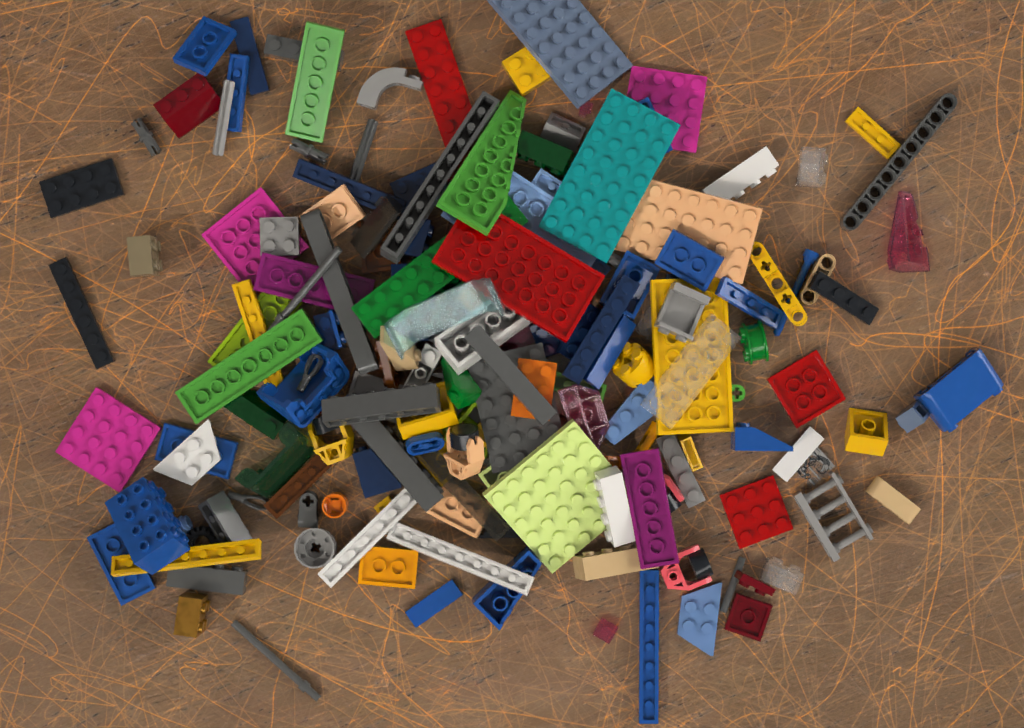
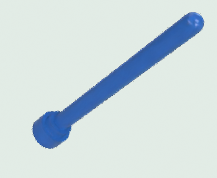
[773,249,820,336]

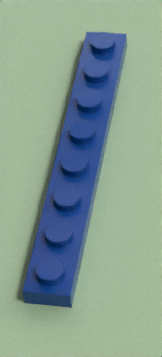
[639,569,659,724]

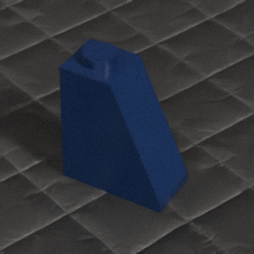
[352,446,403,498]

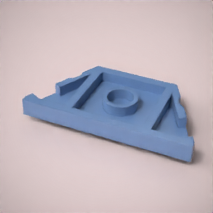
[677,582,722,656]

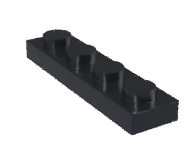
[808,271,879,325]

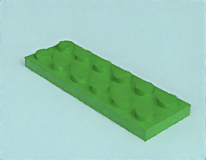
[285,21,345,143]

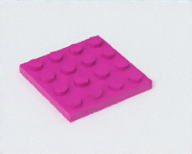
[627,66,707,153]
[201,187,309,287]
[55,387,162,493]

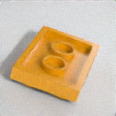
[358,546,419,589]

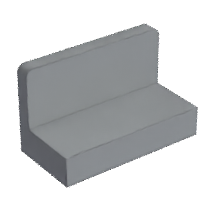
[540,112,586,153]

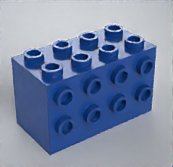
[105,477,190,575]

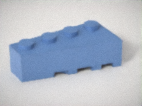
[599,377,656,445]

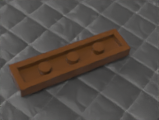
[263,454,332,519]

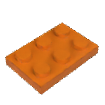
[511,358,557,421]

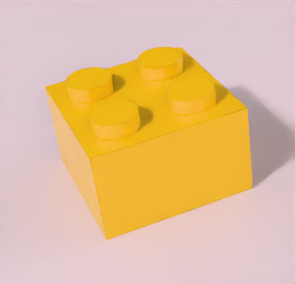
[502,47,552,97]

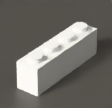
[701,146,779,200]
[593,465,636,547]

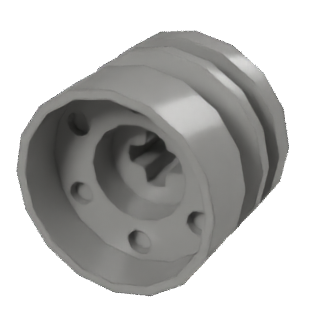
[294,528,337,568]

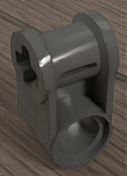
[298,491,318,528]

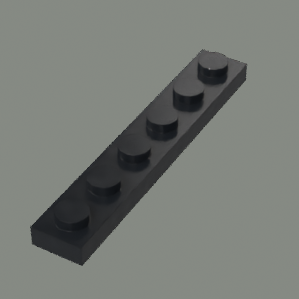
[48,257,115,369]

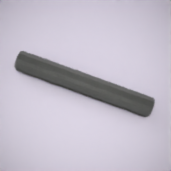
[349,119,378,181]

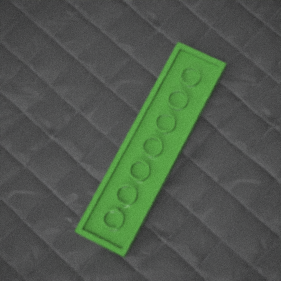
[175,308,324,424]

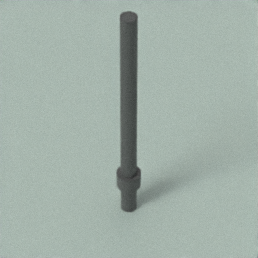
[267,246,343,331]
[231,620,321,702]

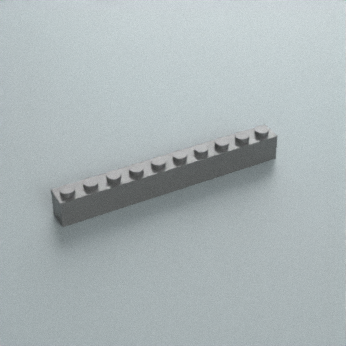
[380,91,500,264]

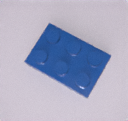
[173,16,237,77]
[654,229,725,292]

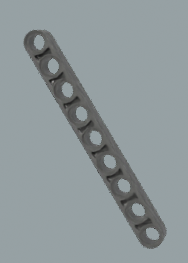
[840,93,957,232]
[300,208,380,375]

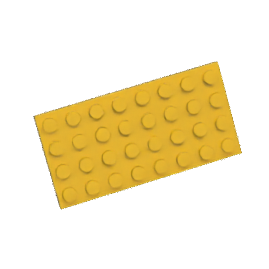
[650,277,734,435]

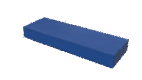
[405,579,463,628]

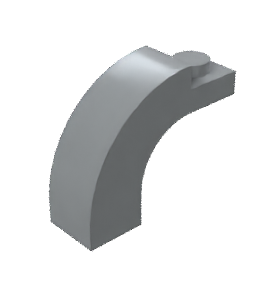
[356,67,423,110]

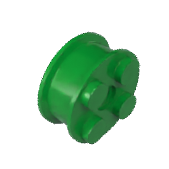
[738,320,769,365]

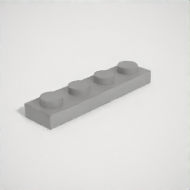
[655,435,706,508]

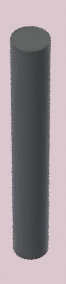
[720,556,746,613]

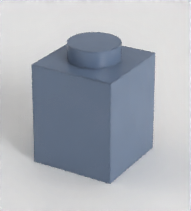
[895,400,930,433]

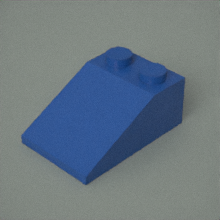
[598,250,661,321]
[731,422,794,451]

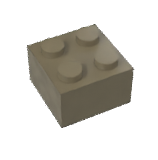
[126,235,163,278]

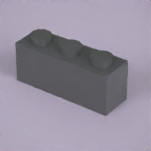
[198,490,252,543]

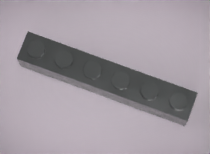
[321,383,441,428]
[351,421,444,512]

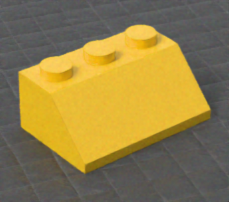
[396,381,459,440]

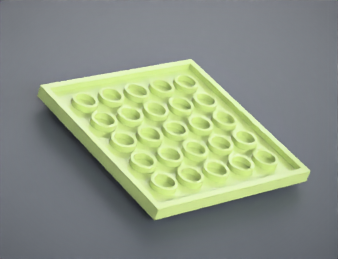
[482,419,630,574]

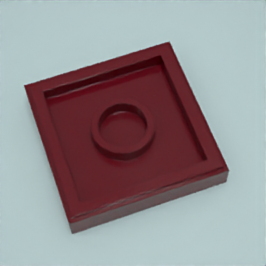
[723,592,773,642]

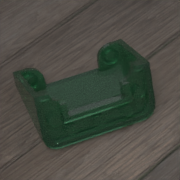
[235,421,315,498]

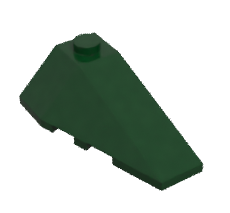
[224,389,289,440]

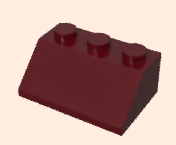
[153,73,221,139]

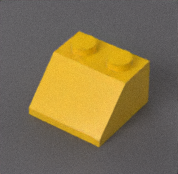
[844,408,888,456]

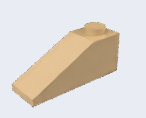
[380,326,421,371]

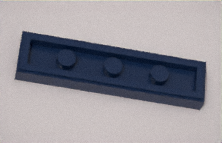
[230,16,270,96]

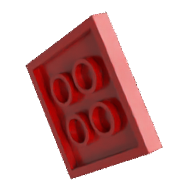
[766,350,846,429]
[719,475,793,549]

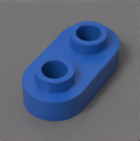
[405,432,445,456]

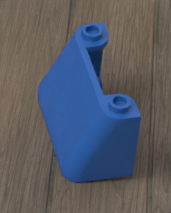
[256,344,350,428]
[913,348,1004,433]

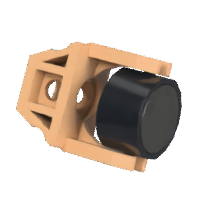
[443,423,485,480]

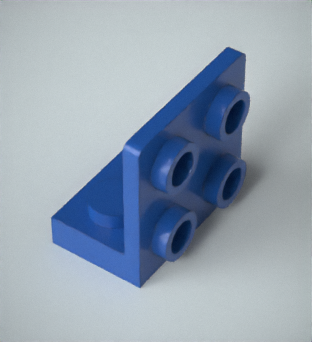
[313,309,347,351]

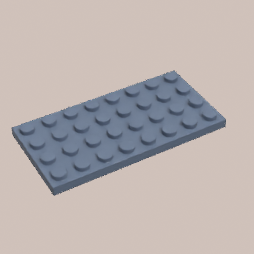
[487,0,633,109]

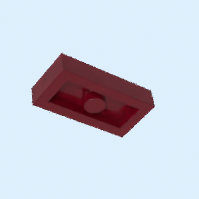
[734,570,776,596]

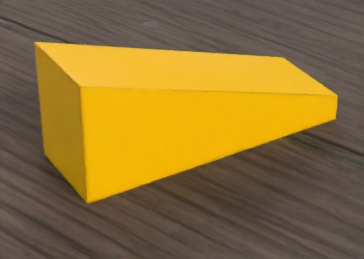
[677,434,703,472]

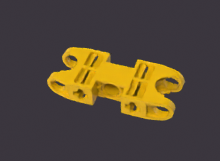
[750,242,808,326]

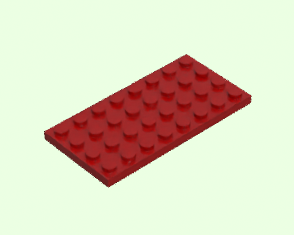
[431,213,605,343]

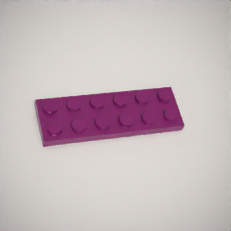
[253,252,375,310]
[620,448,680,569]

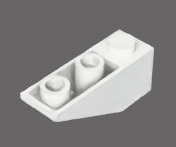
[403,342,442,387]

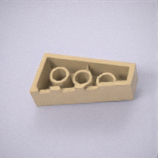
[572,544,659,581]

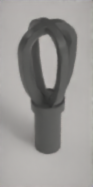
[296,354,323,393]
[228,491,268,511]

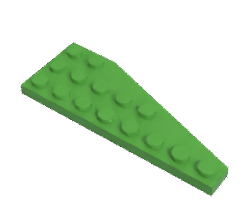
[436,90,527,236]

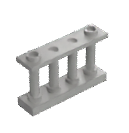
[792,471,874,562]

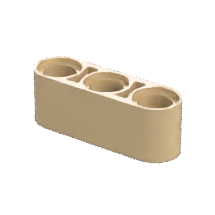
[798,254,836,305]
[865,476,921,525]

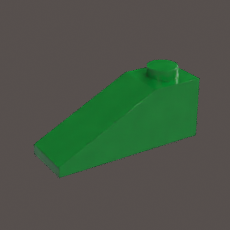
[440,356,482,410]

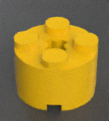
[612,342,654,388]

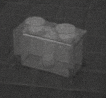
[796,146,828,189]
[758,556,805,595]

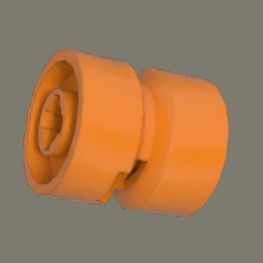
[322,492,349,518]

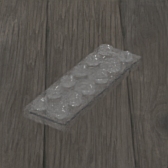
[640,313,742,429]

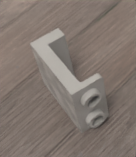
[654,282,711,343]

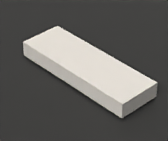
[772,426,824,482]

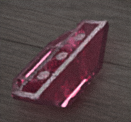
[558,384,610,450]

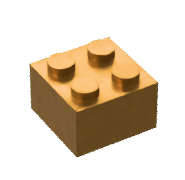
[173,592,211,638]

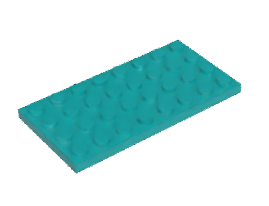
[538,89,681,263]

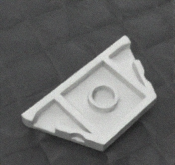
[153,419,222,486]

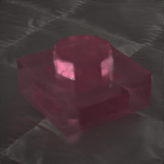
[578,100,593,118]
[592,617,619,644]

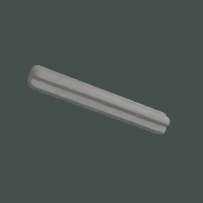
[212,80,235,156]

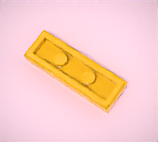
[844,107,901,159]

